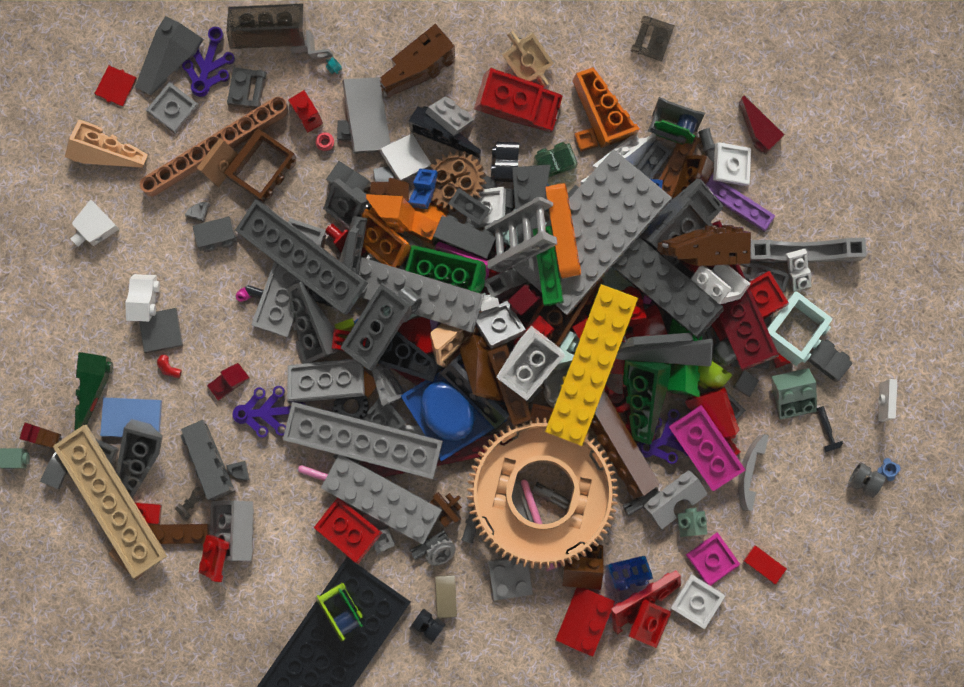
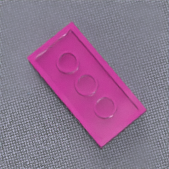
[669,405,746,491]

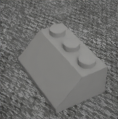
[210,501,254,561]

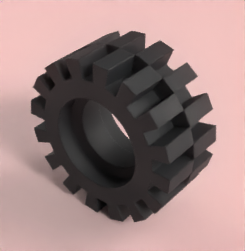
[333,396,369,420]

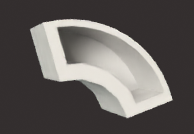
[125,274,160,322]

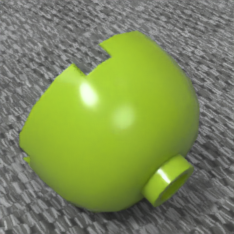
[698,361,732,389]

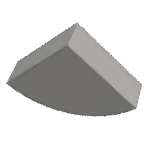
[185,202,209,222]

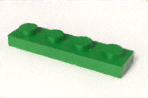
[533,225,564,306]

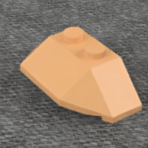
[430,311,483,368]

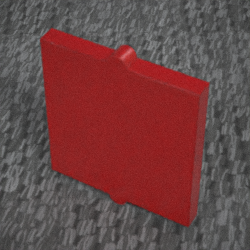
[94,65,137,107]

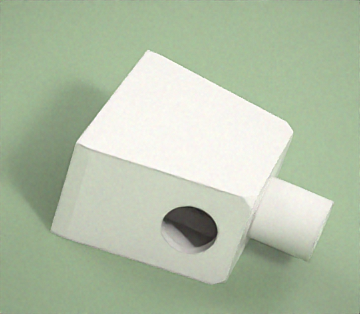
[70,200,119,247]

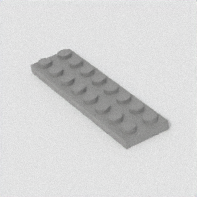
[358,257,484,332]
[283,402,443,479]

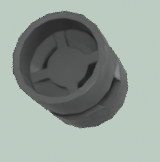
[848,462,886,498]

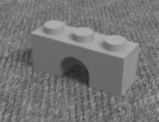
[643,470,708,530]

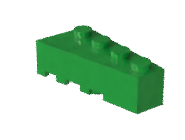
[663,319,702,397]

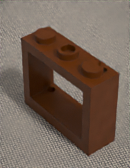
[224,128,296,203]

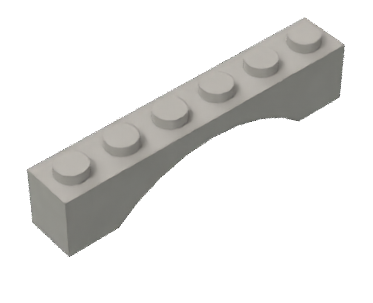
[750,238,866,263]

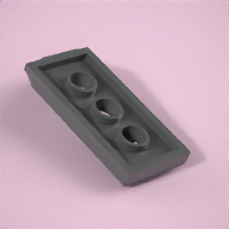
[341,283,422,370]

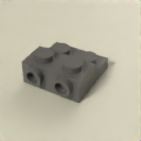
[323,178,372,229]

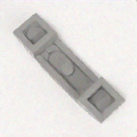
[738,434,769,511]

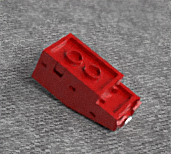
[474,68,563,133]

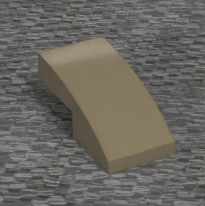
[435,575,457,618]

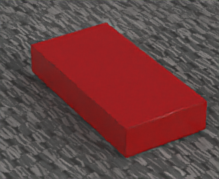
[743,545,787,585]

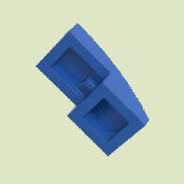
[408,168,438,209]

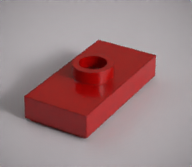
[134,502,162,524]

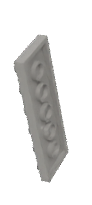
[251,218,326,338]
[321,455,442,544]

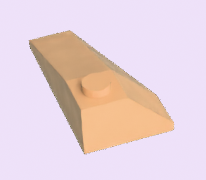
[65,120,148,168]

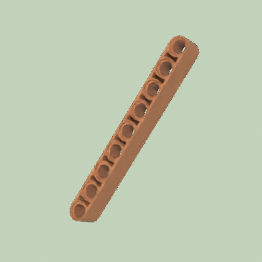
[140,97,289,197]

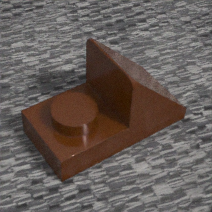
[370,178,409,202]

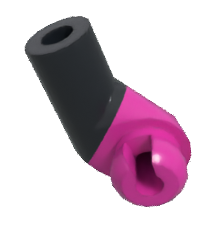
[236,285,264,302]

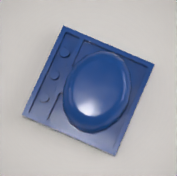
[401,358,507,462]

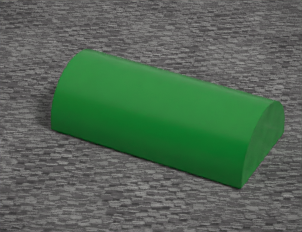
[405,245,486,293]

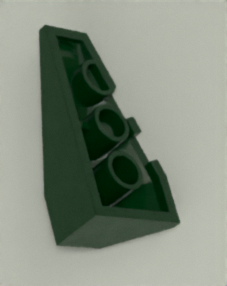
[623,360,671,445]

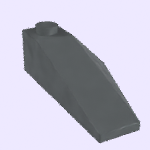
[135,16,203,96]

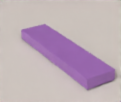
[706,175,775,232]

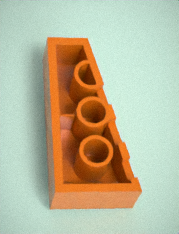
[572,67,640,148]

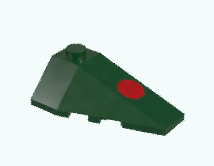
[74,352,113,431]

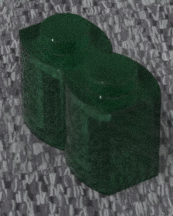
[534,142,578,178]

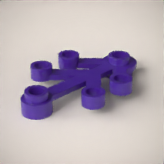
[182,26,235,97]
[232,386,306,438]
[637,409,688,464]

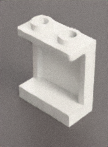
[691,265,750,304]

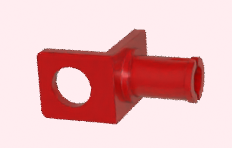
[325,224,366,257]

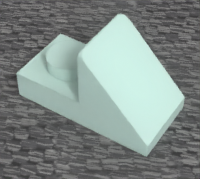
[554,331,579,370]

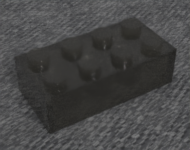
[226,3,306,49]

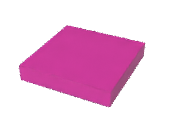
[685,532,740,586]

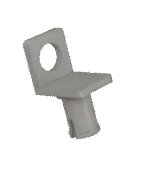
[290,30,333,60]

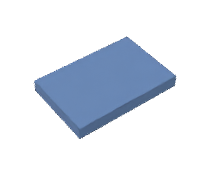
[100,397,162,437]

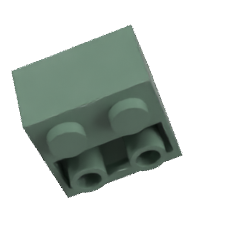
[771,368,817,420]

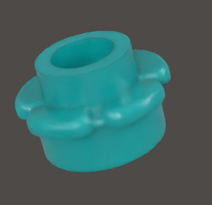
[325,57,342,74]

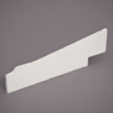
[581,133,656,185]

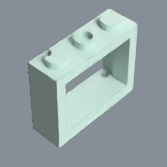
[767,291,833,366]

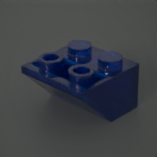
[606,555,653,591]

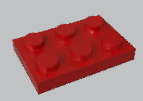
[314,497,382,564]

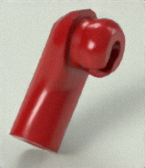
[157,355,182,379]

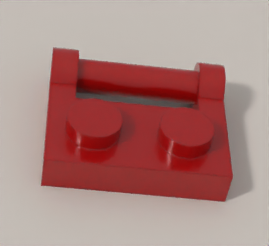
[198,535,230,582]

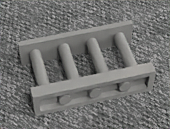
[485,197,557,273]

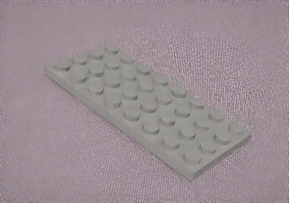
[513,149,672,316]

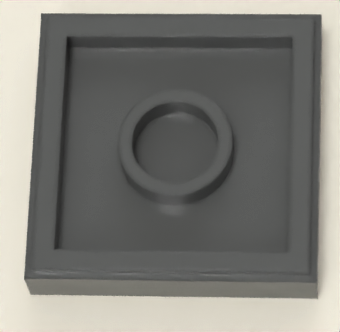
[139,308,183,353]

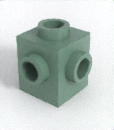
[678,508,708,537]

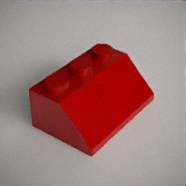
[555,588,615,657]

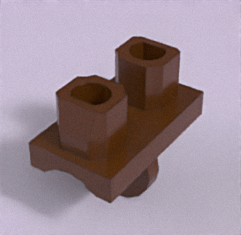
[430,492,462,528]

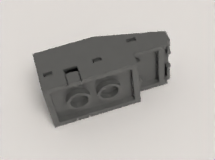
[639,179,723,266]

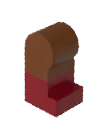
[19,422,61,448]

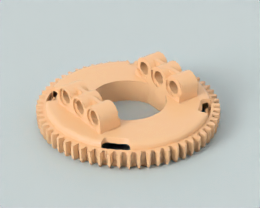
[467,418,618,569]

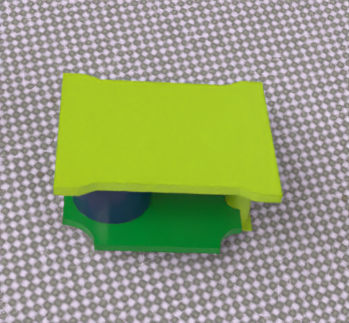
[316,582,363,641]

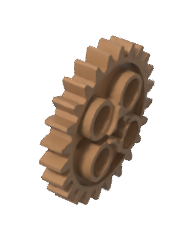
[430,150,486,212]

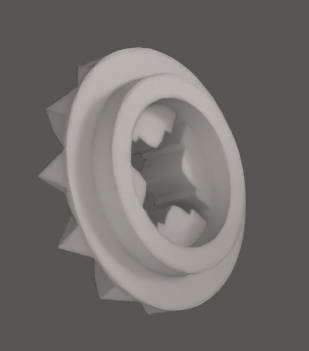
[426,539,456,566]

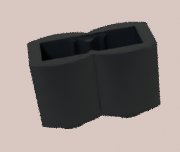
[491,141,519,182]

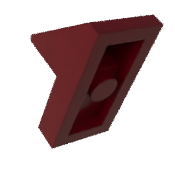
[207,363,250,401]

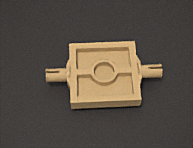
[502,30,554,87]

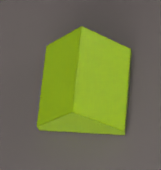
[334,318,354,339]

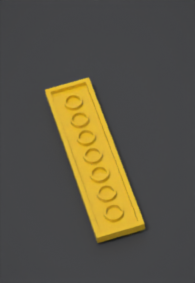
[545,284,638,446]

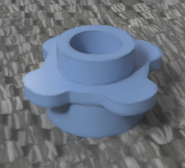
[877,458,901,481]

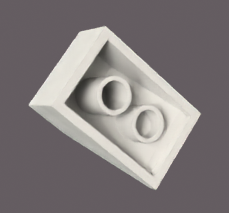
[497,326,565,400]

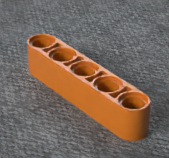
[546,183,581,279]

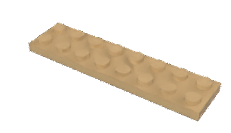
[53,425,168,579]

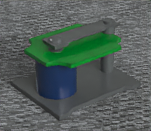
[648,97,705,145]

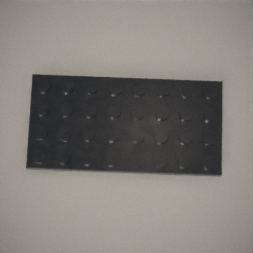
[257,557,411,687]

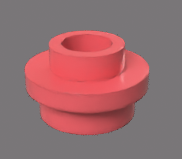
[315,132,334,151]

